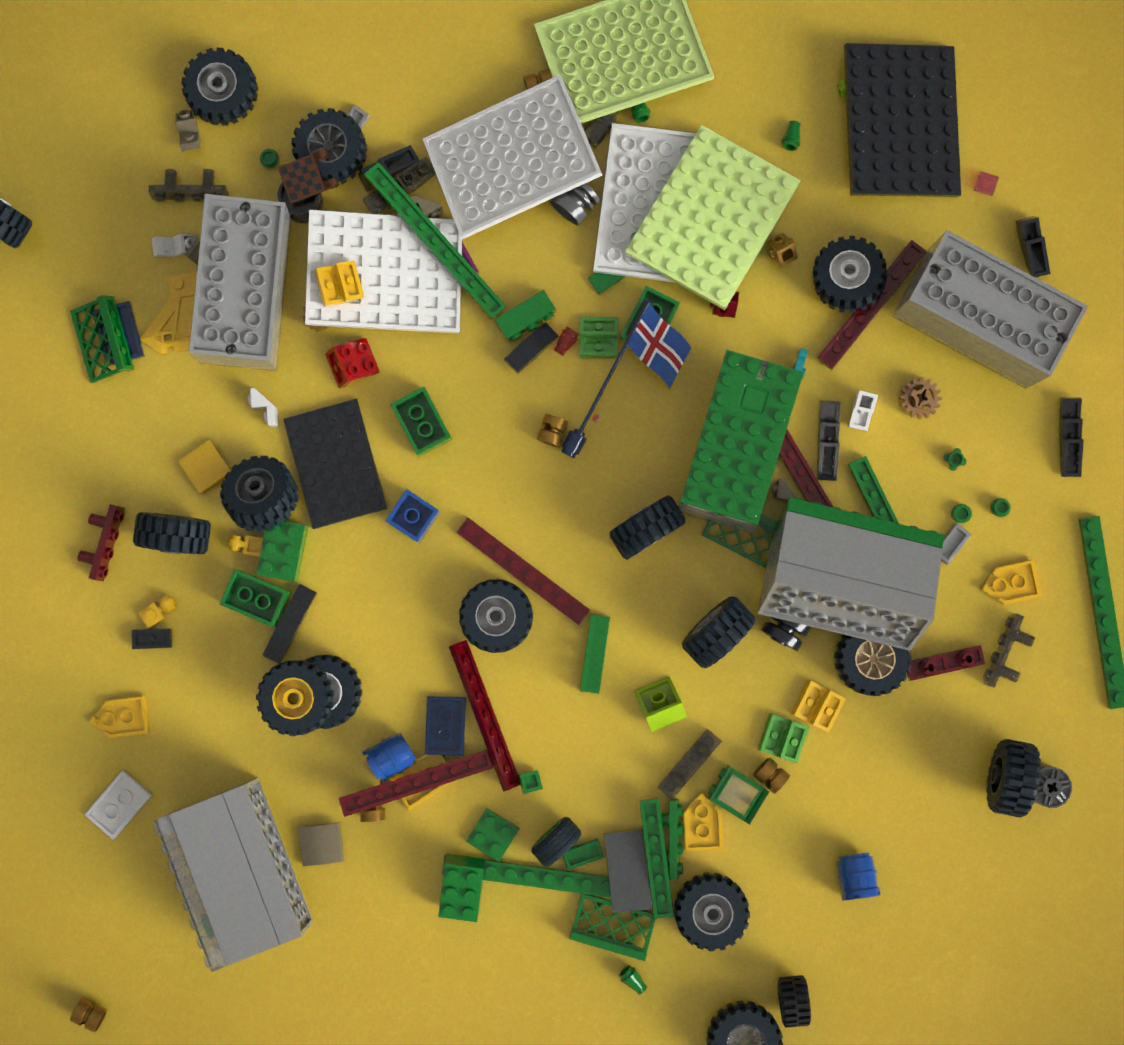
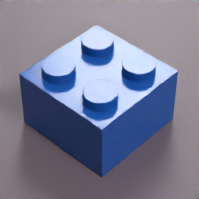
[385,489,440,543]

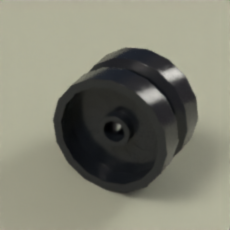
[277,182,323,223]
[761,617,811,651]

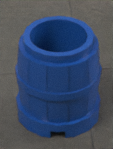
[362,733,416,784]
[837,852,881,901]

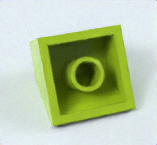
[634,676,687,732]

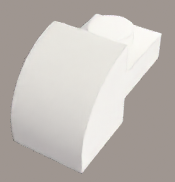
[848,390,878,431]

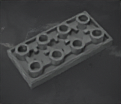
[604,830,652,913]

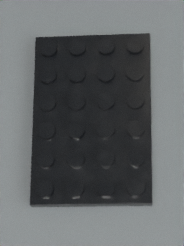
[283,399,387,529]

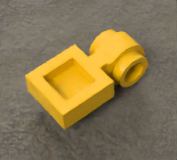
[227,535,263,557]
[138,595,177,629]

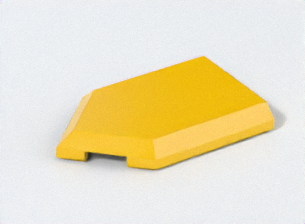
[981,559,1042,605]
[89,695,149,738]
[683,792,723,852]

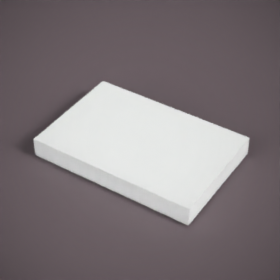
[84,770,152,840]

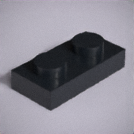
[132,628,172,649]

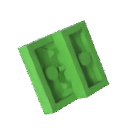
[579,317,618,359]
[757,713,809,763]

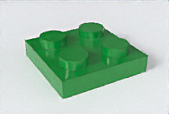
[466,808,520,862]

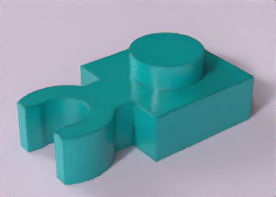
[793,348,808,379]

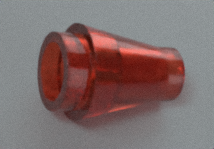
[554,327,579,356]

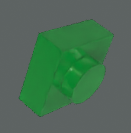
[518,770,543,794]

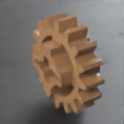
[899,377,942,419]

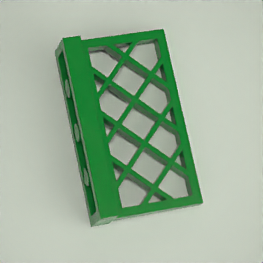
[70,295,134,383]
[702,514,777,568]
[569,894,655,961]

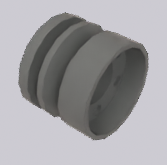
[549,183,600,226]
[1034,764,1072,808]

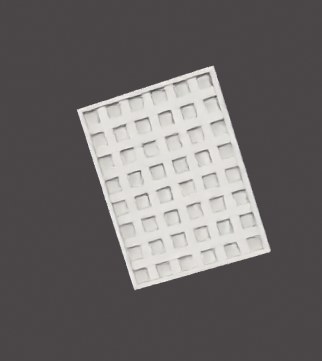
[305,210,462,334]

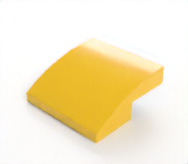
[314,260,364,307]
[178,439,231,494]
[791,680,846,733]

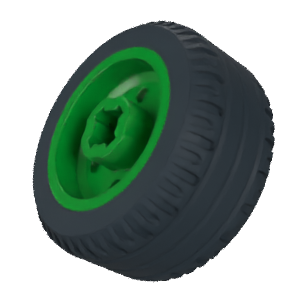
[532,817,581,867]

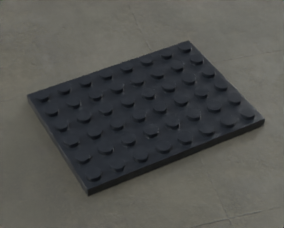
[844,43,961,197]

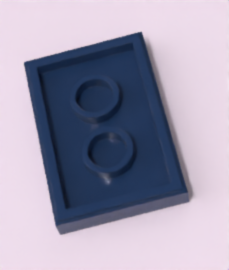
[93,301,145,366]
[425,696,466,756]

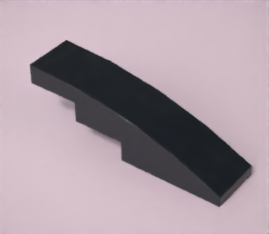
[1059,397,1084,477]
[817,400,841,481]
[263,584,317,664]

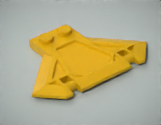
[140,271,197,355]

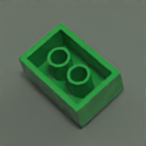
[620,286,680,343]
[390,387,452,457]
[256,521,308,582]
[219,569,291,627]
[438,854,486,922]

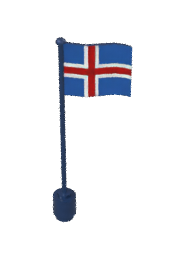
[561,299,691,458]

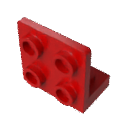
[325,338,380,389]

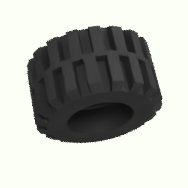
[778,975,811,1028]

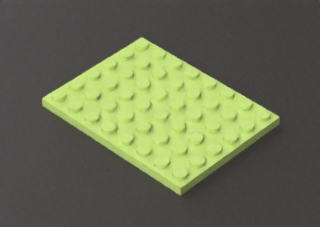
[534,0,714,123]
[625,125,801,310]

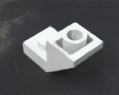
[151,234,197,258]
[248,388,278,427]

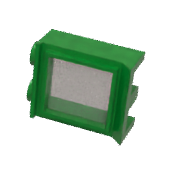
[707,765,770,825]

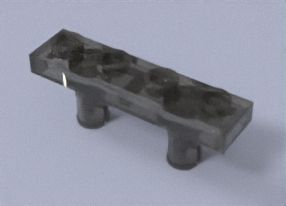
[148,169,229,202]
[983,613,1035,688]
[657,729,722,800]

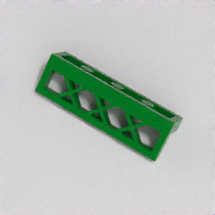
[580,615,610,694]

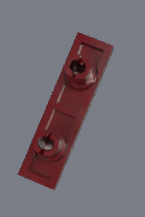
[77,504,125,582]
[907,645,985,681]

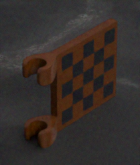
[277,149,339,204]

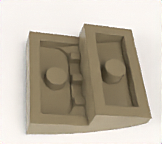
[298,822,344,866]

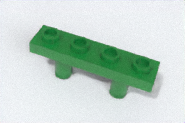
[662,799,683,880]

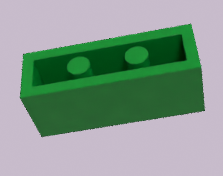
[495,290,556,342]

